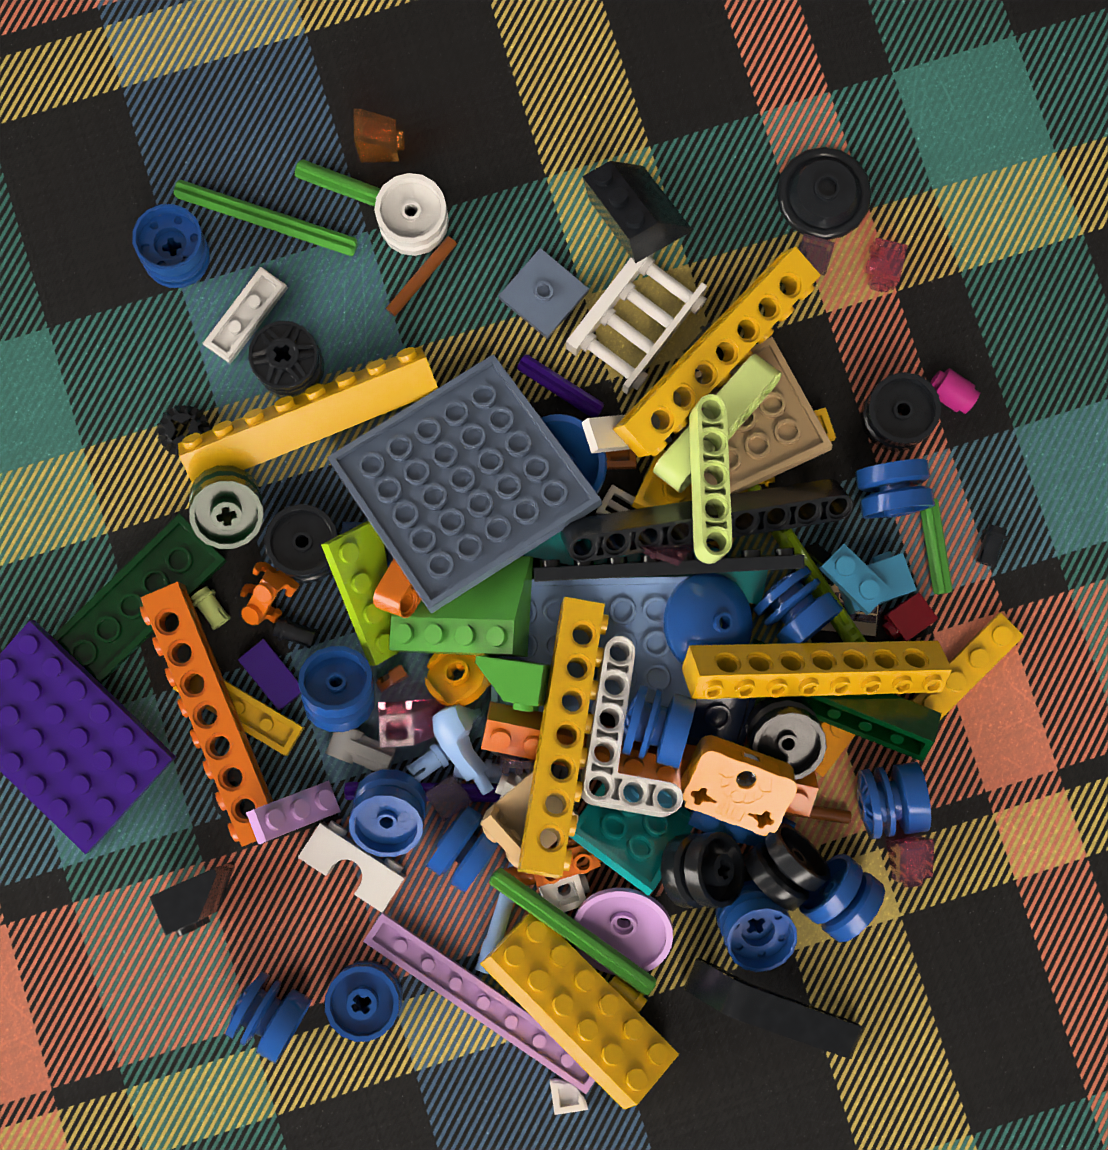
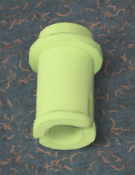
[191,586,231,630]

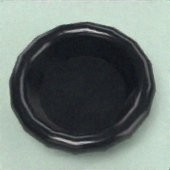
[776,147,872,241]

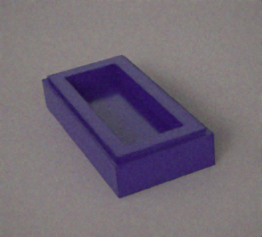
[238,639,301,711]

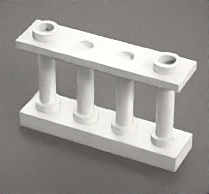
[566,253,707,394]

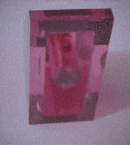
[886,836,934,887]

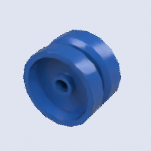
[855,459,935,519]
[298,646,376,732]
[349,769,427,857]
[426,805,499,894]
[799,853,885,943]
[325,961,403,1042]

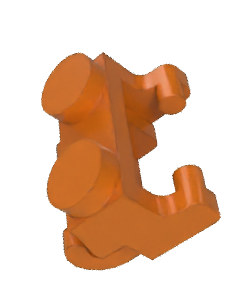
[240,562,299,625]

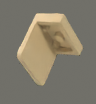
[480,771,579,874]

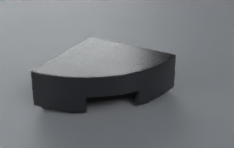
[806,542,834,586]

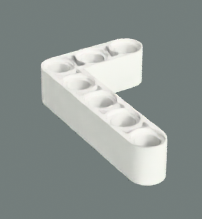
[581,636,683,817]

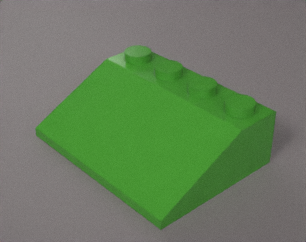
[389,556,533,657]

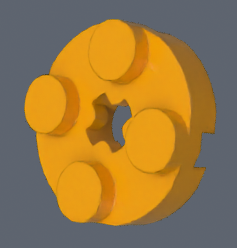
[425,654,491,707]

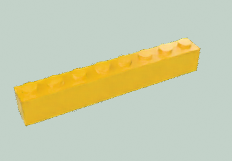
[178,346,438,484]

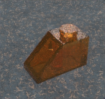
[354,109,405,163]

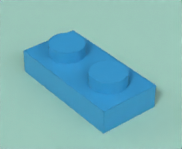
[819,544,892,615]

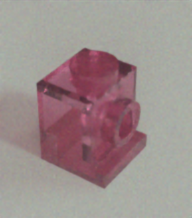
[865,238,908,292]

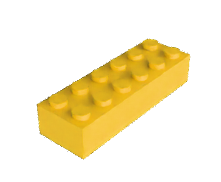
[480,913,679,1109]

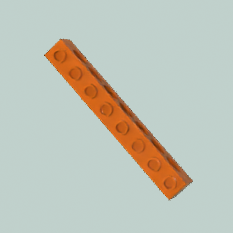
[140,582,274,847]

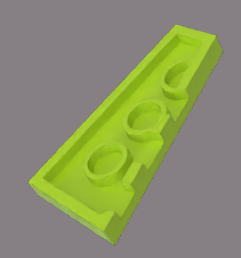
[321,521,399,666]

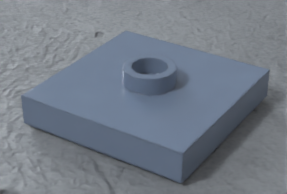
[498,248,589,339]

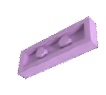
[246,781,341,845]

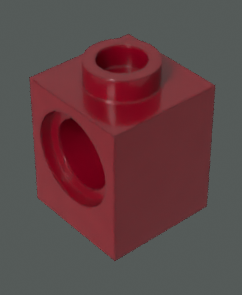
[881,592,939,641]

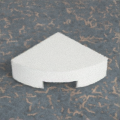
[550,1078,588,1115]

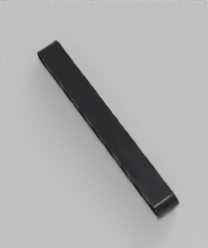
[560,479,854,562]

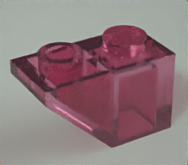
[378,699,445,748]

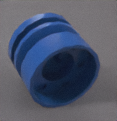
[132,204,210,288]
[753,565,843,644]
[622,684,697,769]
[857,762,931,839]
[716,880,797,972]
[225,971,312,1064]

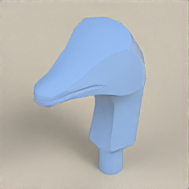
[432,704,494,795]

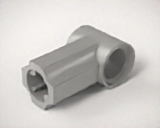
[325,729,397,772]

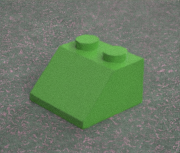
[475,656,551,712]

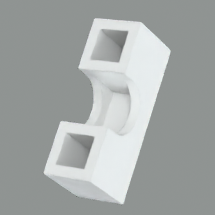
[298,820,406,912]

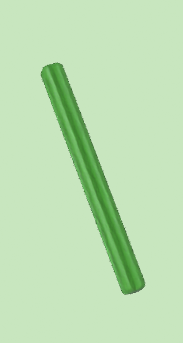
[174,180,358,256]
[489,868,656,995]

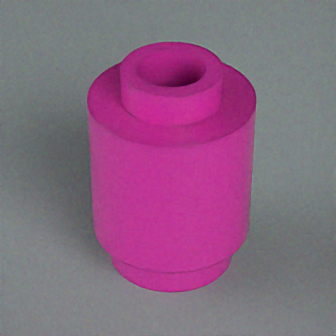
[930,368,980,414]

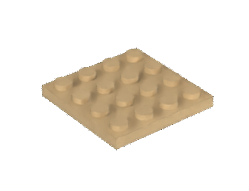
[673,337,832,494]

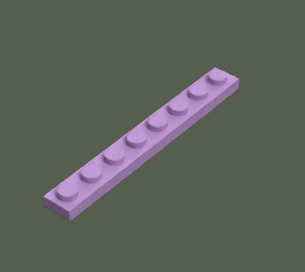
[363,912,595,1094]

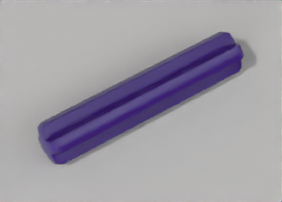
[517,354,604,418]

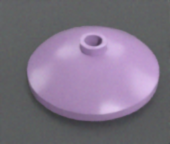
[574,888,673,975]

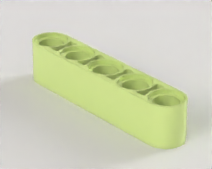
[653,354,782,493]
[689,394,732,564]

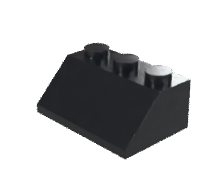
[582,161,692,263]
[149,861,235,937]

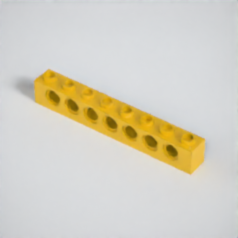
[613,246,821,458]
[517,597,609,878]
[681,641,952,699]

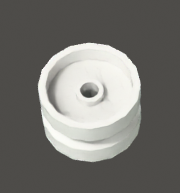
[374,173,449,256]

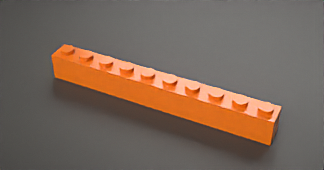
[481,701,818,817]

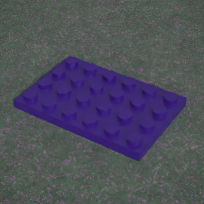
[0,620,176,854]

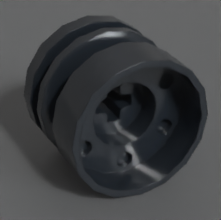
[248,321,324,398]

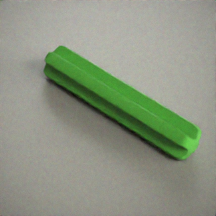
[295,160,381,207]
[920,498,953,595]

